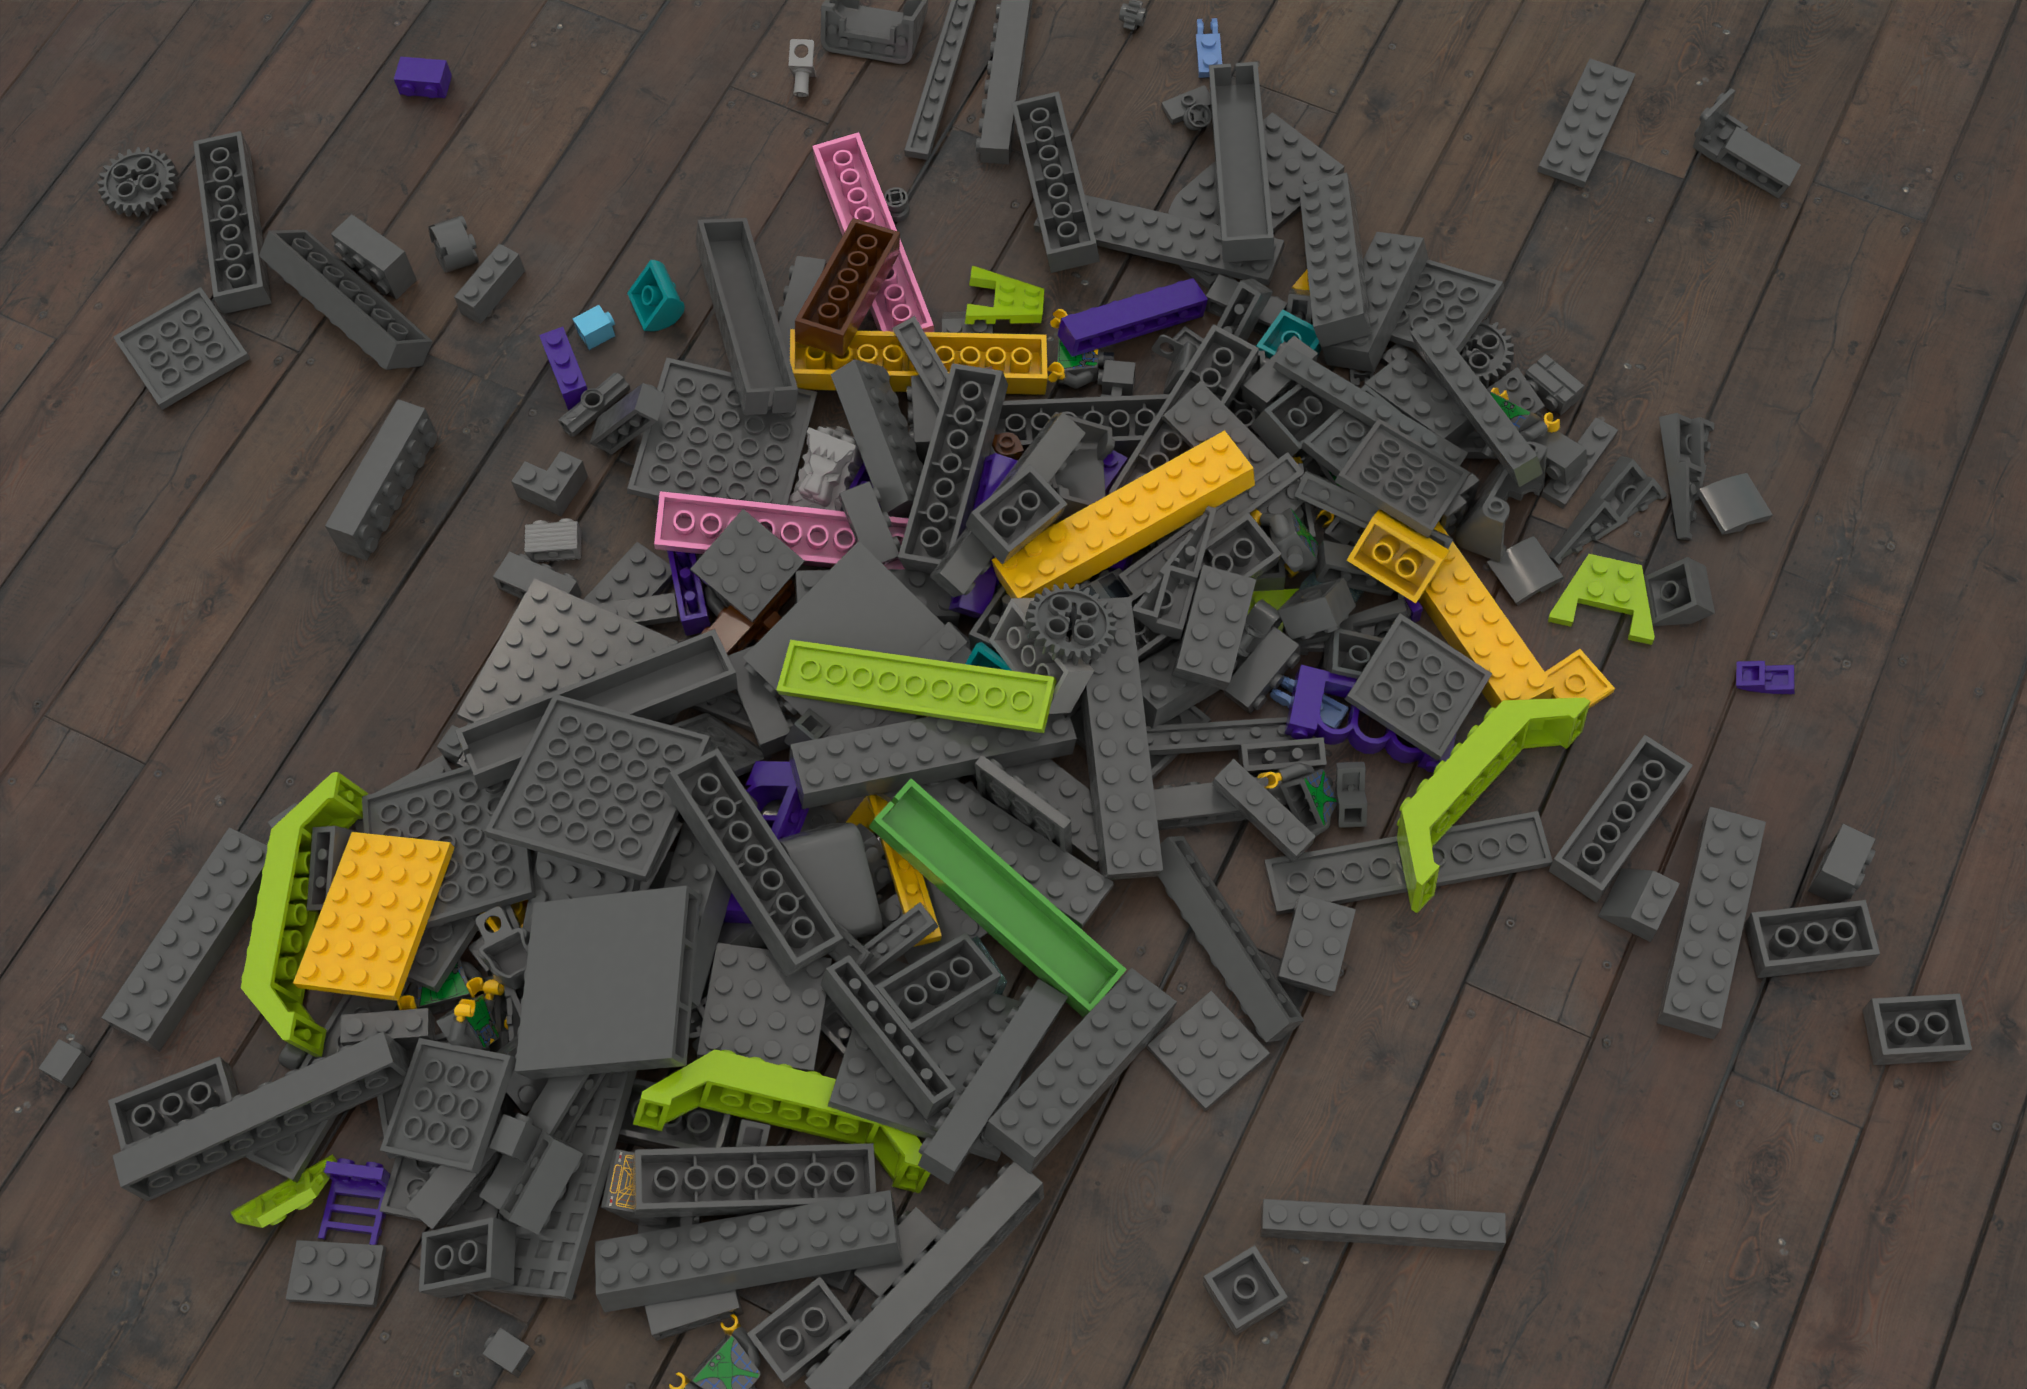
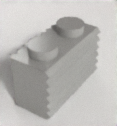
[524,518,582,563]

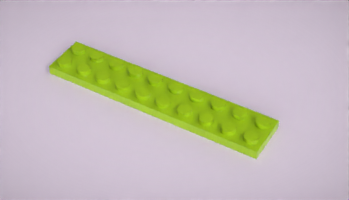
[776,640,1056,733]

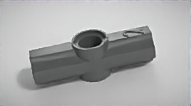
[558,373,631,437]

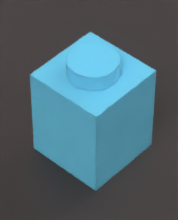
[573,305,615,350]

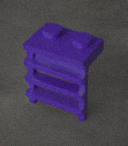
[318,1158,390,1245]

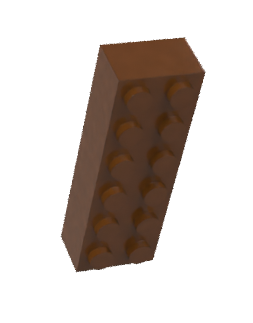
[795,218,900,357]

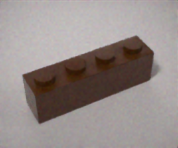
[700,580,795,655]

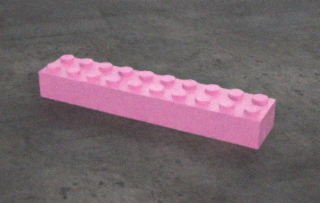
[812,132,934,332]
[654,491,908,569]

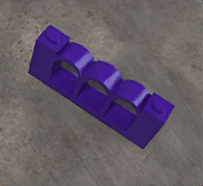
[1284,665,1456,773]
[723,761,809,924]

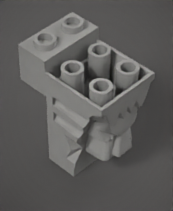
[788,426,864,511]

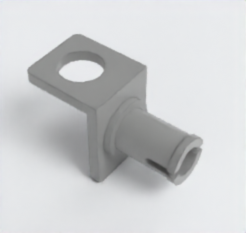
[788,39,816,97]

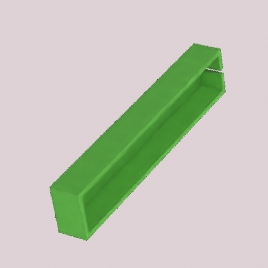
[869,779,1127,1017]

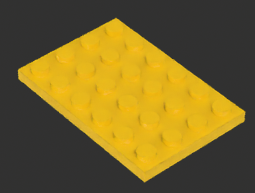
[293,832,455,1001]

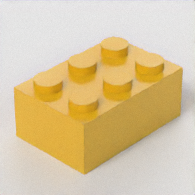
[1347,509,1450,603]

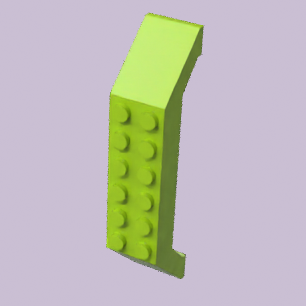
[1397,697,1591,913]
[241,772,368,1057]
[633,1049,931,1193]

